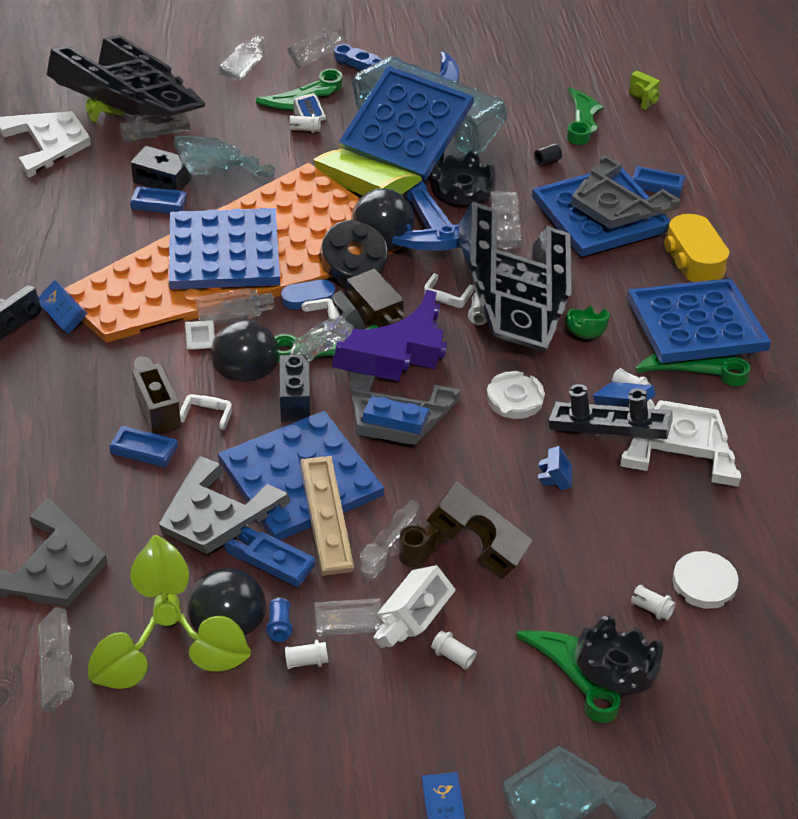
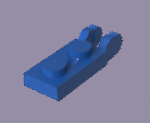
[224,526,316,587]

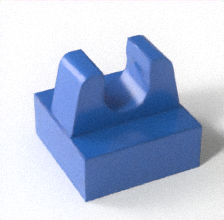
[538,446,572,490]

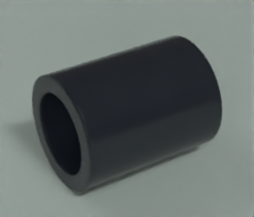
[534,143,562,166]

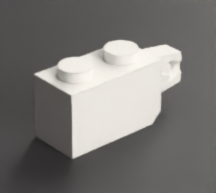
[373,565,456,648]

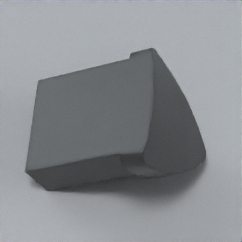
[332,290,365,337]

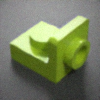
[629,70,660,110]
[85,98,124,122]

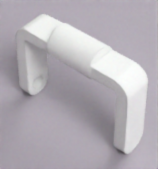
[424,273,474,308]
[301,298,340,338]
[180,394,232,430]

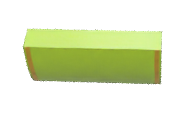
[313,149,422,195]

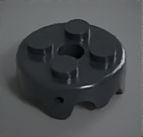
[432,150,496,206]
[319,220,388,288]
[575,615,664,696]

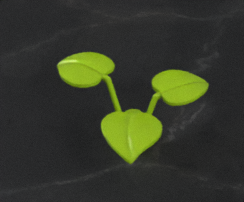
[88,535,251,689]

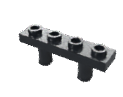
[0,285,42,340]
[549,384,673,439]

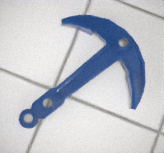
[334,44,460,90]
[392,181,460,251]

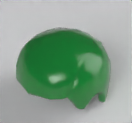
[565,306,611,340]

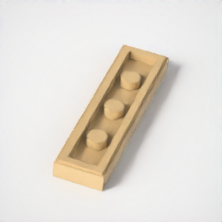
[300,456,354,576]

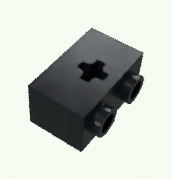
[131,146,192,191]
[280,355,310,422]

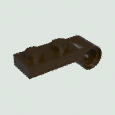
[399,523,450,567]

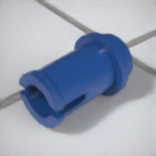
[266,598,293,642]

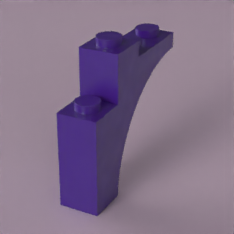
[332,290,447,381]

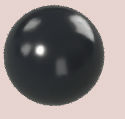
[351,188,414,251]
[211,319,279,382]
[187,568,267,636]

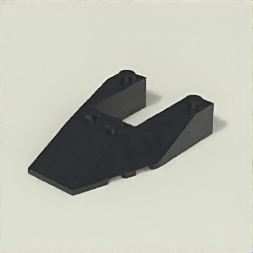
[46,35,205,116]
[459,202,572,352]

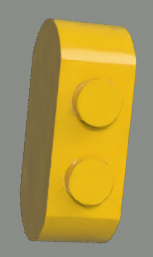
[664,214,730,282]

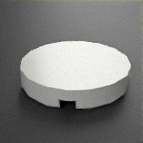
[486,371,545,419]
[672,551,739,609]

